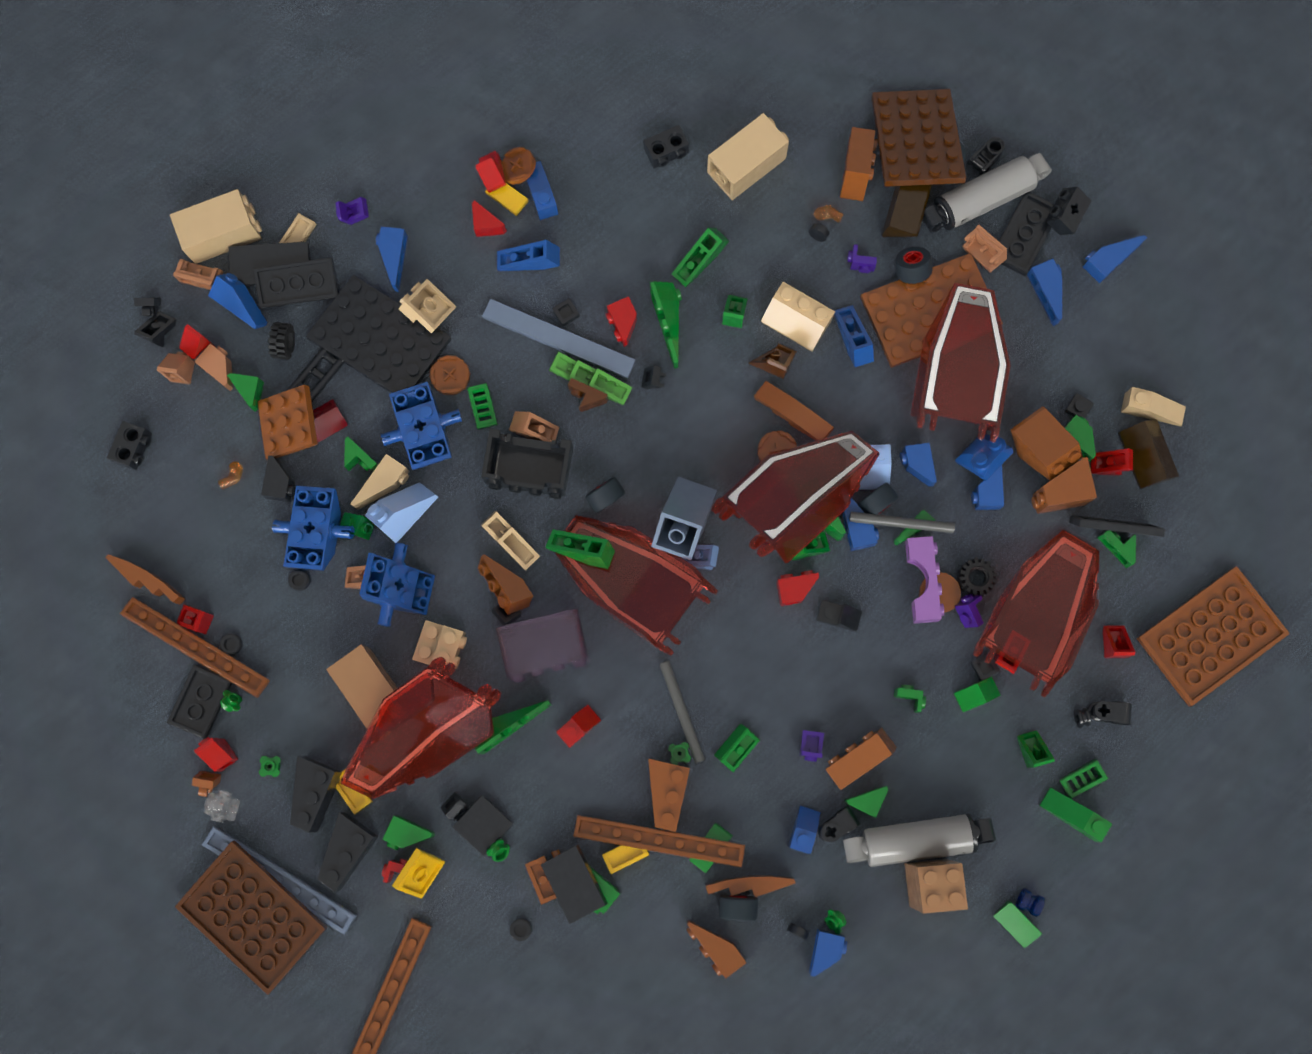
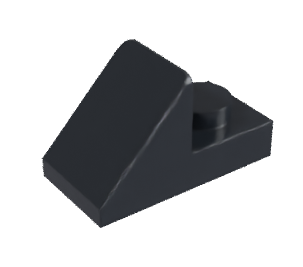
[134,311,176,347]
[817,600,862,632]

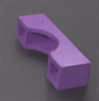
[905,536,944,624]

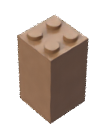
[326,644,412,734]
[904,859,968,914]

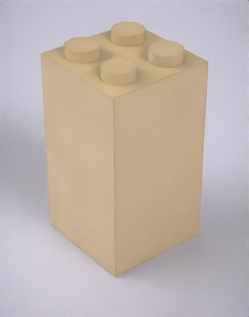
[707,113,789,200]
[170,189,262,264]

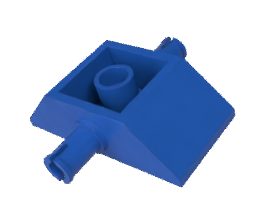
[381,382,462,470]
[272,486,354,571]
[359,543,435,627]

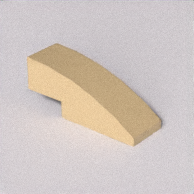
[481,511,540,571]

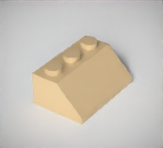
[761,282,835,352]

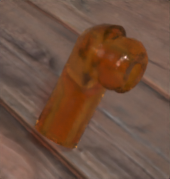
[814,205,844,223]
[218,461,243,490]

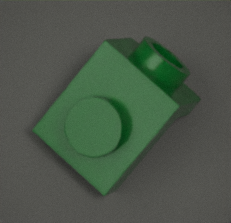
[340,512,374,540]
[894,685,926,713]

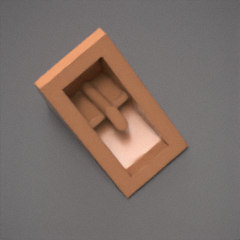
[344,565,366,589]

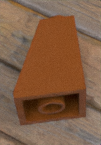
[1010,406,1083,481]
[1031,457,1097,514]

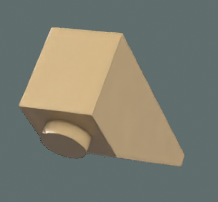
[1121,387,1186,427]
[351,454,410,510]

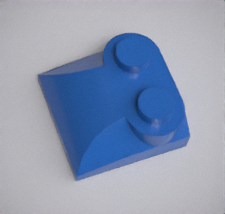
[955,432,1013,481]

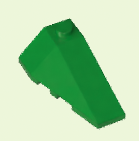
[650,281,682,369]
[467,700,552,755]

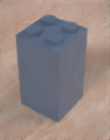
[651,477,717,561]

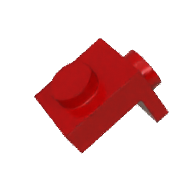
[382,858,408,883]

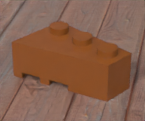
[840,127,878,201]
[825,727,897,790]
[648,759,690,832]

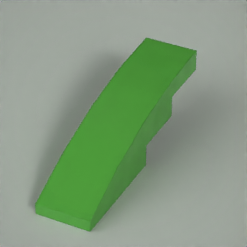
[549,352,632,405]

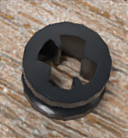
[1074,708,1091,728]

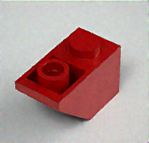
[605,296,637,347]
[776,570,820,606]
[194,737,238,772]

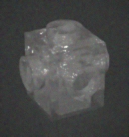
[204,790,241,823]

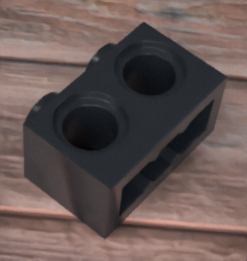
[643,125,689,168]
[107,421,152,470]

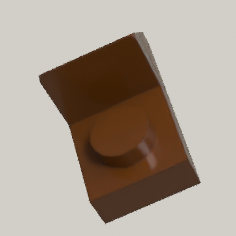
[568,378,609,412]

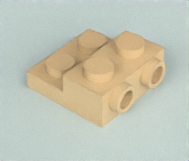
[399,279,456,333]
[412,620,467,673]

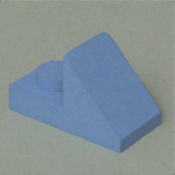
[681,545,719,570]

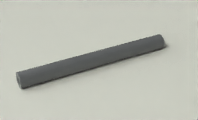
[849,512,955,533]
[659,661,705,763]

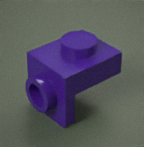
[335,197,369,225]
[847,244,877,273]
[955,594,984,628]
[799,730,824,762]

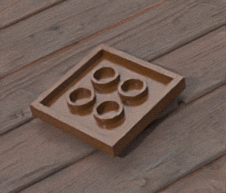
[258,385,318,460]

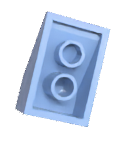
[365,482,438,543]

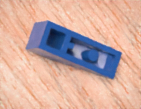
[526,161,558,220]
[376,226,408,292]
[1083,235,1147,284]
[497,240,560,271]
[1027,259,1062,327]
[208,273,268,329]
[834,305,874,367]
[837,488,879,551]

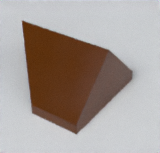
[748,343,797,379]

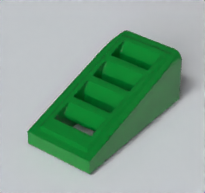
[467,383,498,430]
[894,510,935,546]
[1059,758,1109,799]

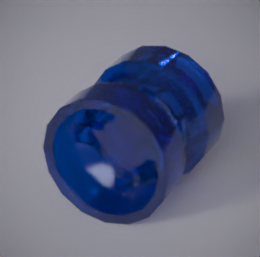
[1016,888,1045,917]

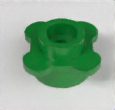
[220,690,242,712]
[668,742,691,765]
[259,756,281,777]
[486,839,510,862]
[825,909,846,934]

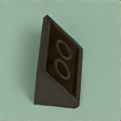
[882,185,932,237]
[1118,420,1179,489]

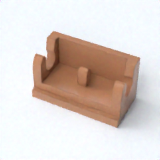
[963,225,1007,273]
[173,259,224,290]

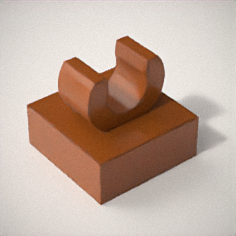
[192,771,221,797]

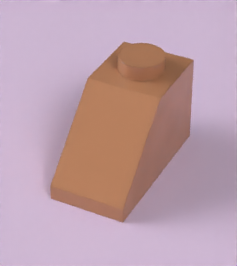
[194,344,233,391]
[157,352,195,384]
[509,411,560,442]

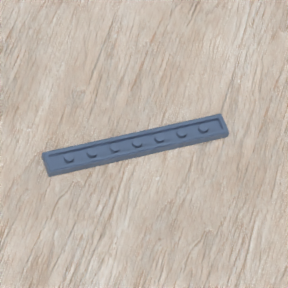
[482,299,636,379]
[202,826,357,934]

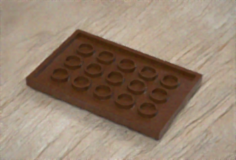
[872,89,966,187]
[175,840,328,995]

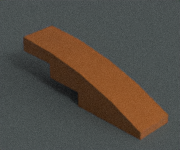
[754,381,834,443]
[105,554,186,605]
[705,875,795,897]

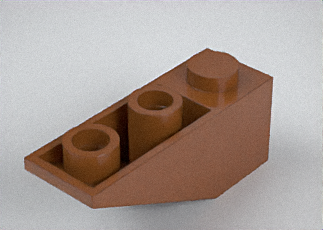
[478,554,533,615]
[686,920,746,979]

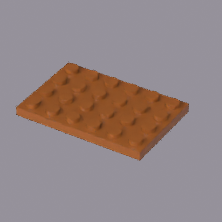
[860,253,1003,368]
[1136,566,1290,707]

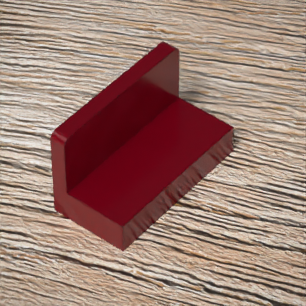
[313,399,348,443]

